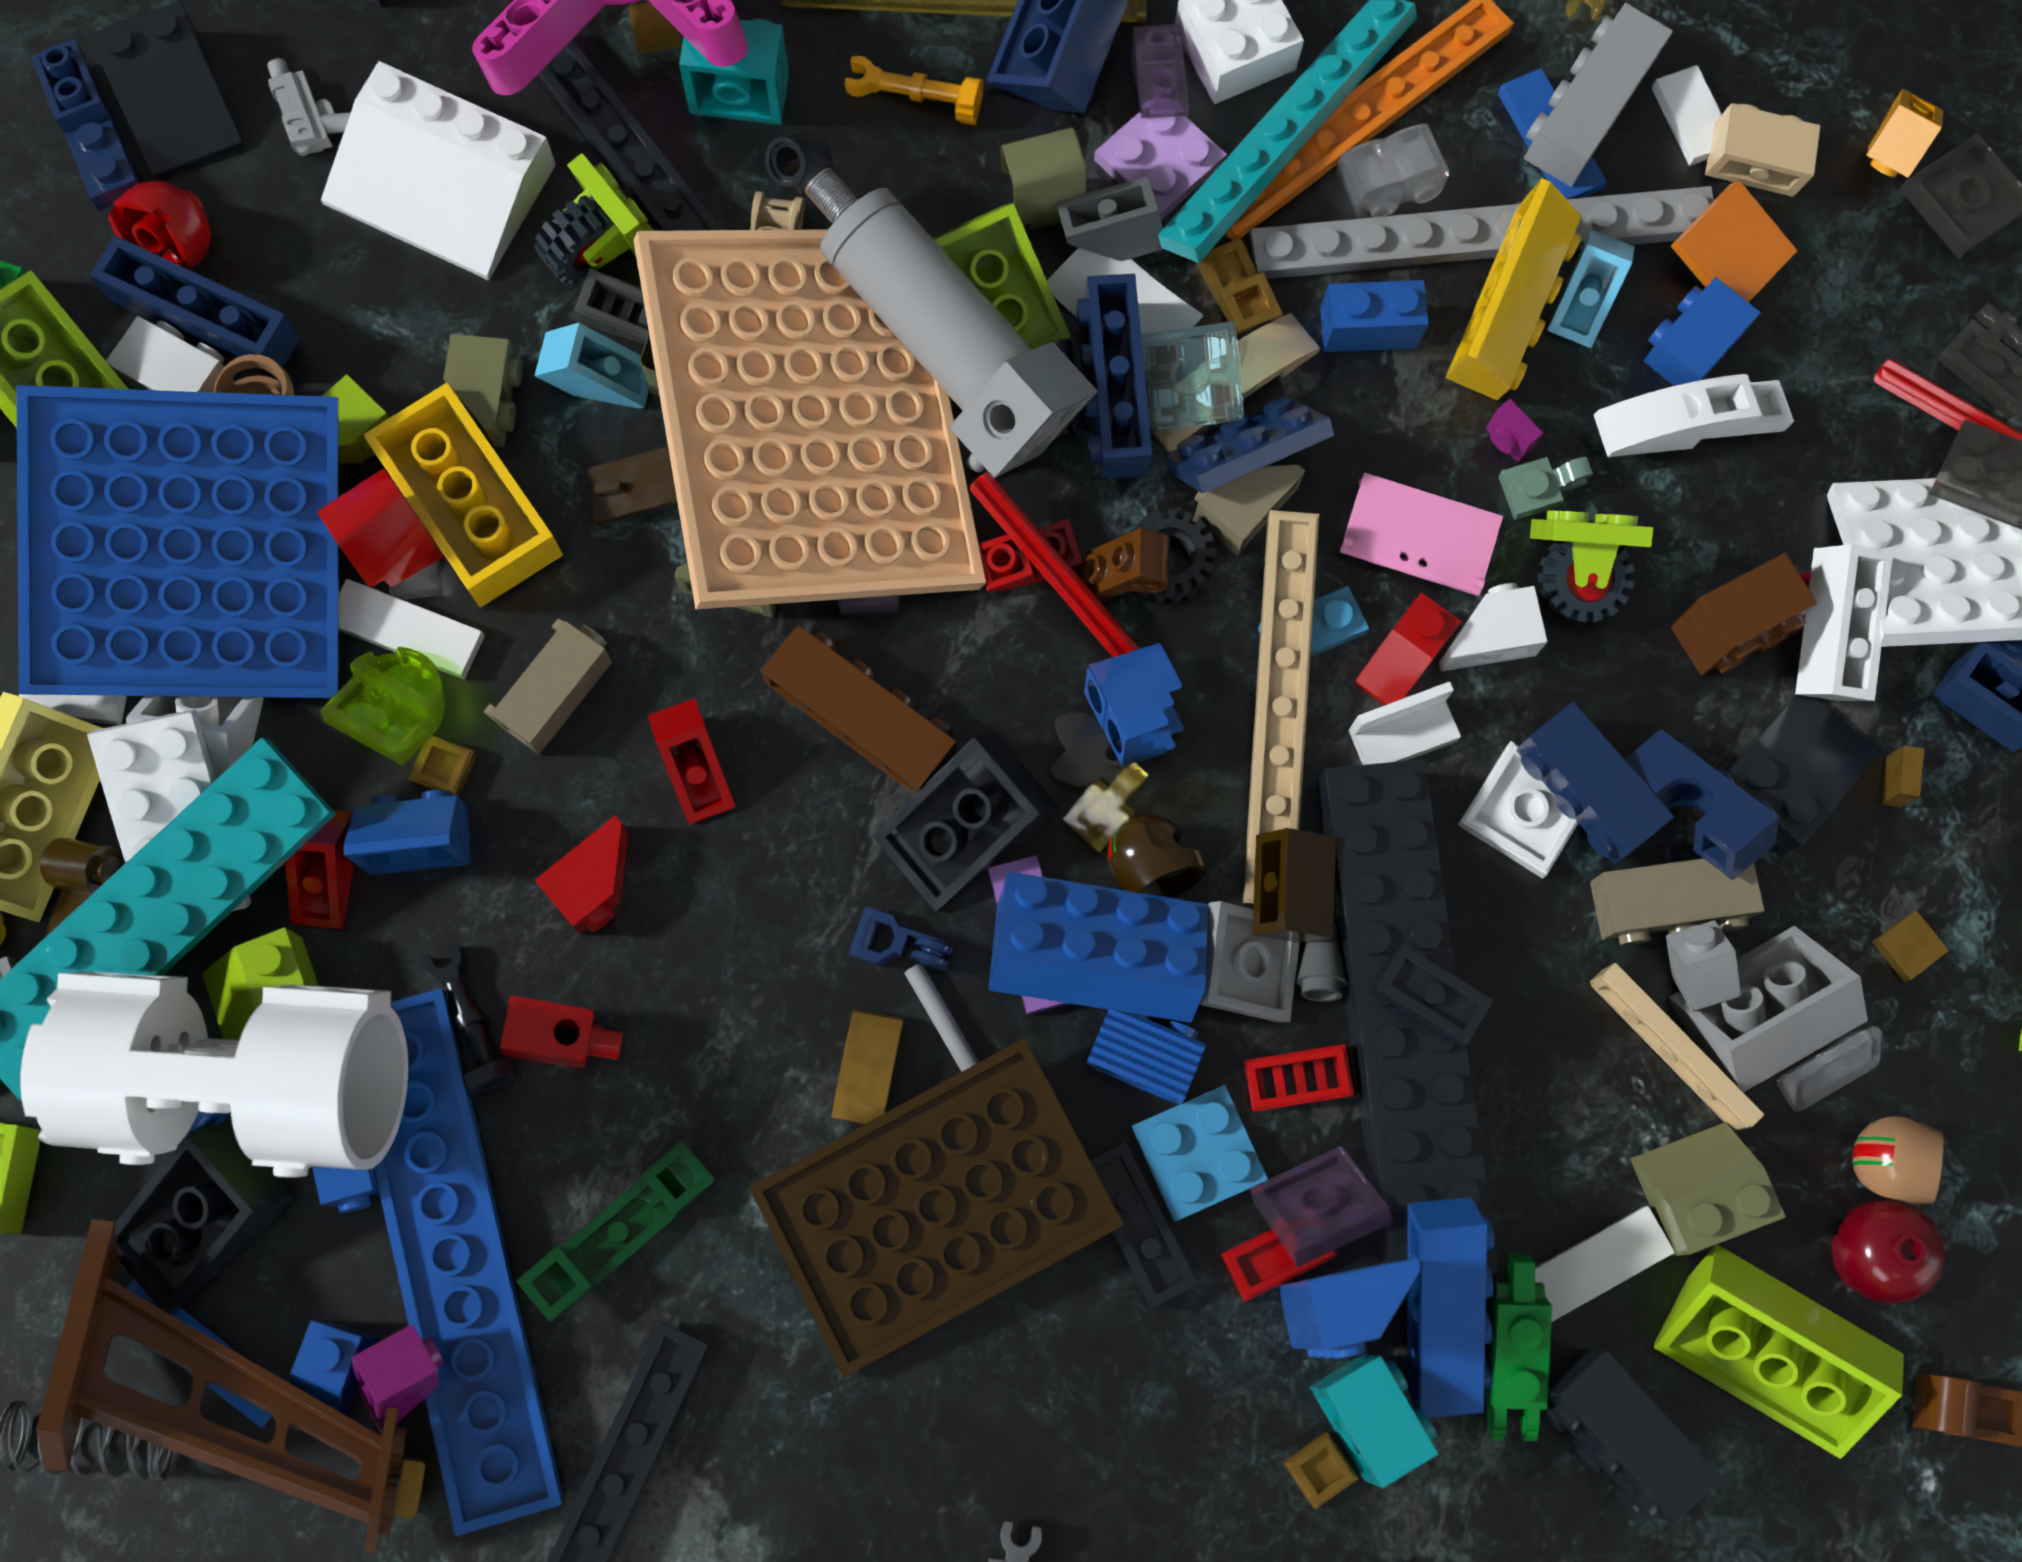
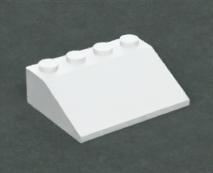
[321,61,556,280]

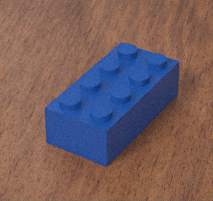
[988,871,1208,1023]

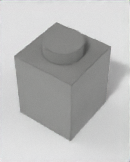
[1666,920,1741,1011]

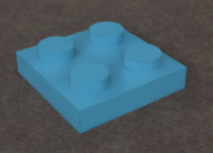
[1130,1085,1268,1223]

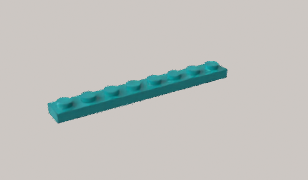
[1158,0,1417,263]

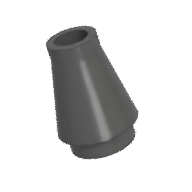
[1296,925,1348,1002]

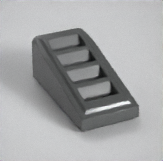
[571,268,649,344]

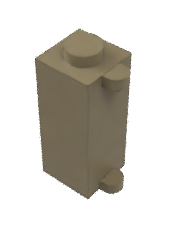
[483,619,612,755]

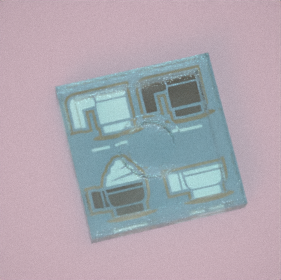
[1141,321,1245,432]

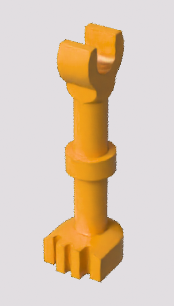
[844,56,983,125]

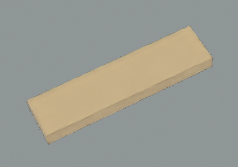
[1590,963,1765,1131]

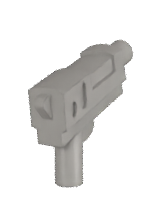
[267,58,350,156]

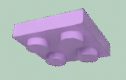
[1094,94,1227,220]

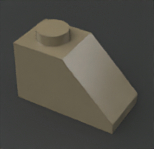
[1193,465,1305,556]

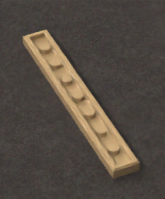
[1242,510,1319,905]

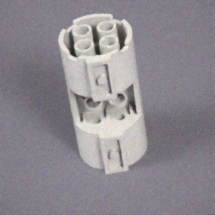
[21,971,408,1177]

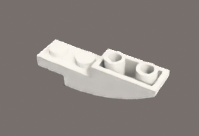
[1594,374,1794,457]

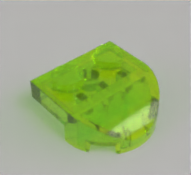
[320,647,445,766]

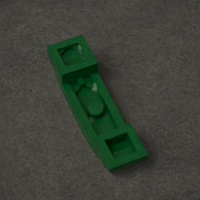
[516,1140,715,1323]

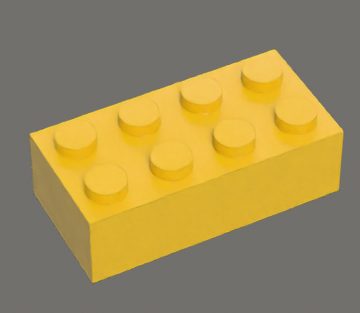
[363,383,563,608]

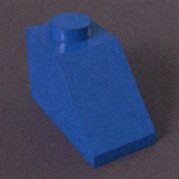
[290,1320,377,1428]

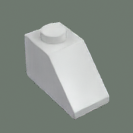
[1439,583,1547,671]

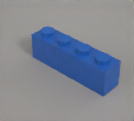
[1407,1197,1494,1418]

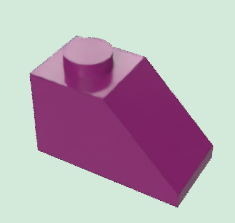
[352,1324,443,1434]

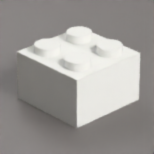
[1174,0,1304,104]

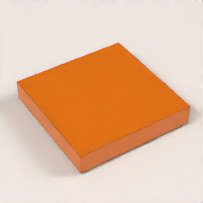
[1671,180,1797,302]

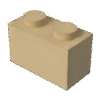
[1705,103,1820,197]

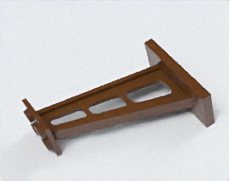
[36,1219,407,1554]

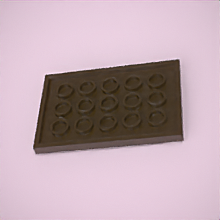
[749,1038,1125,1378]

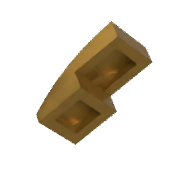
[1196,238,1283,334]
[831,1009,904,1124]

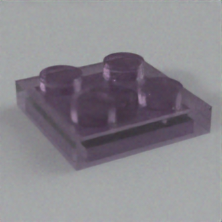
[1249,1146,1392,1267]

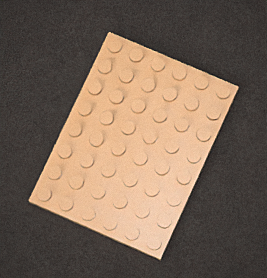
[634,230,986,609]

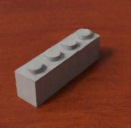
[1524,2,1673,187]

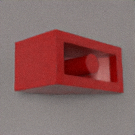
[1354,592,1462,706]
[648,698,736,824]
[285,810,355,930]
[535,816,629,935]

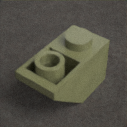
[443,334,523,448]

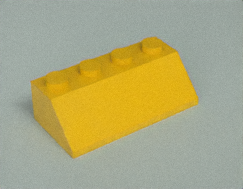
[1445,178,1581,400]

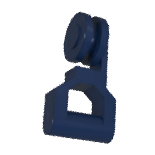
[848,907,954,971]

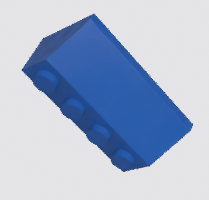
[1278,1258,1421,1359]

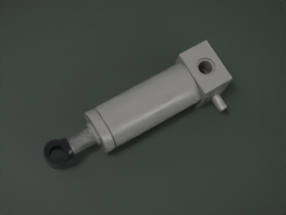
[765,131,1098,478]

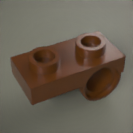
[1082,528,1169,602]
[1912,1374,2022,1447]

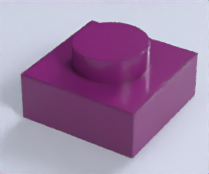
[1486,399,1543,462]

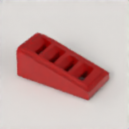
[1244,1044,1357,1112]

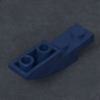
[31,38,139,211]

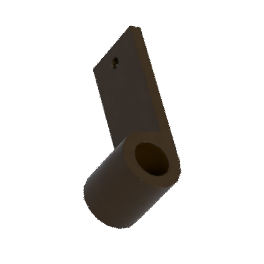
[587,446,678,525]
[40,837,124,940]

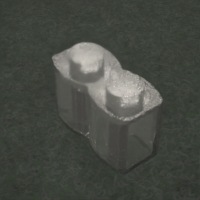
[1337,124,1449,218]

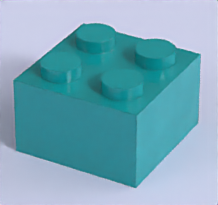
[679,18,789,125]
[1309,1354,1438,1488]

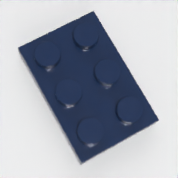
[1164,398,1335,494]

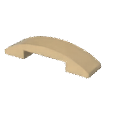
[1148,313,1320,453]

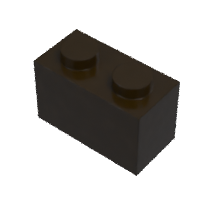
[1252,828,1337,943]

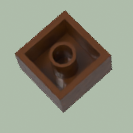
[1671,553,1817,676]

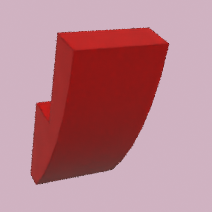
[978,519,1084,593]

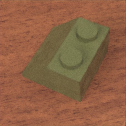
[1630,1122,1786,1256]

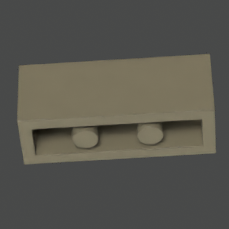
[1590,858,1764,946]

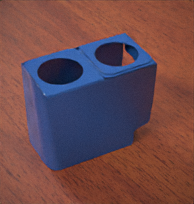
[1084,643,1184,767]

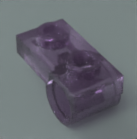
[1131,24,1189,118]

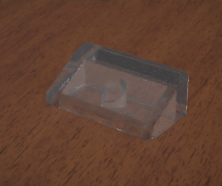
[1775,1026,1882,1112]

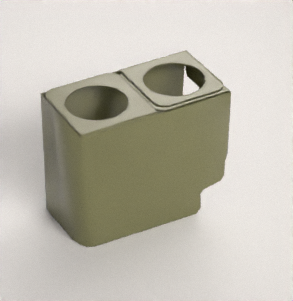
[1000,127,1087,230]

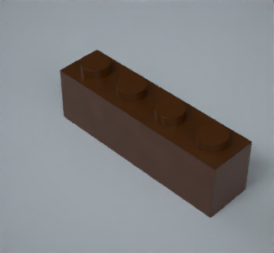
[761,624,956,795]

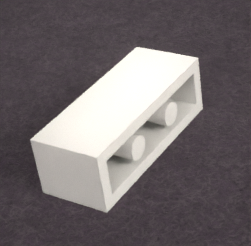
[1795,544,1894,701]

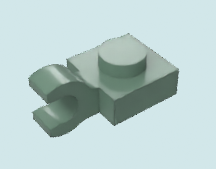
[1498,457,1593,520]

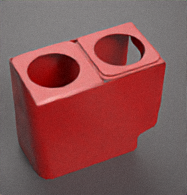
[316,469,443,587]

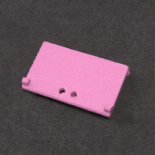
[1339,472,1503,596]

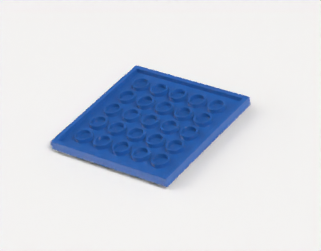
[16,385,339,698]

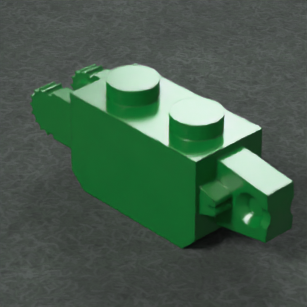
[1484,1252,1552,1441]

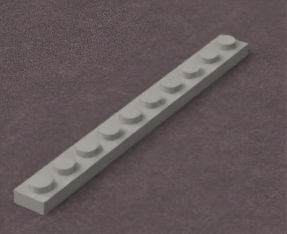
[1249,186,1714,279]

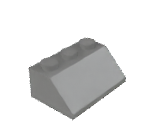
[1669,926,1868,1092]

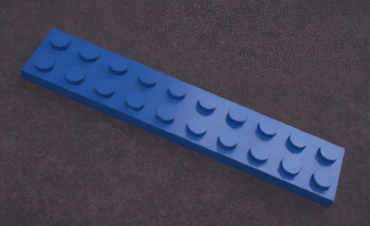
[374,988,565,1536]

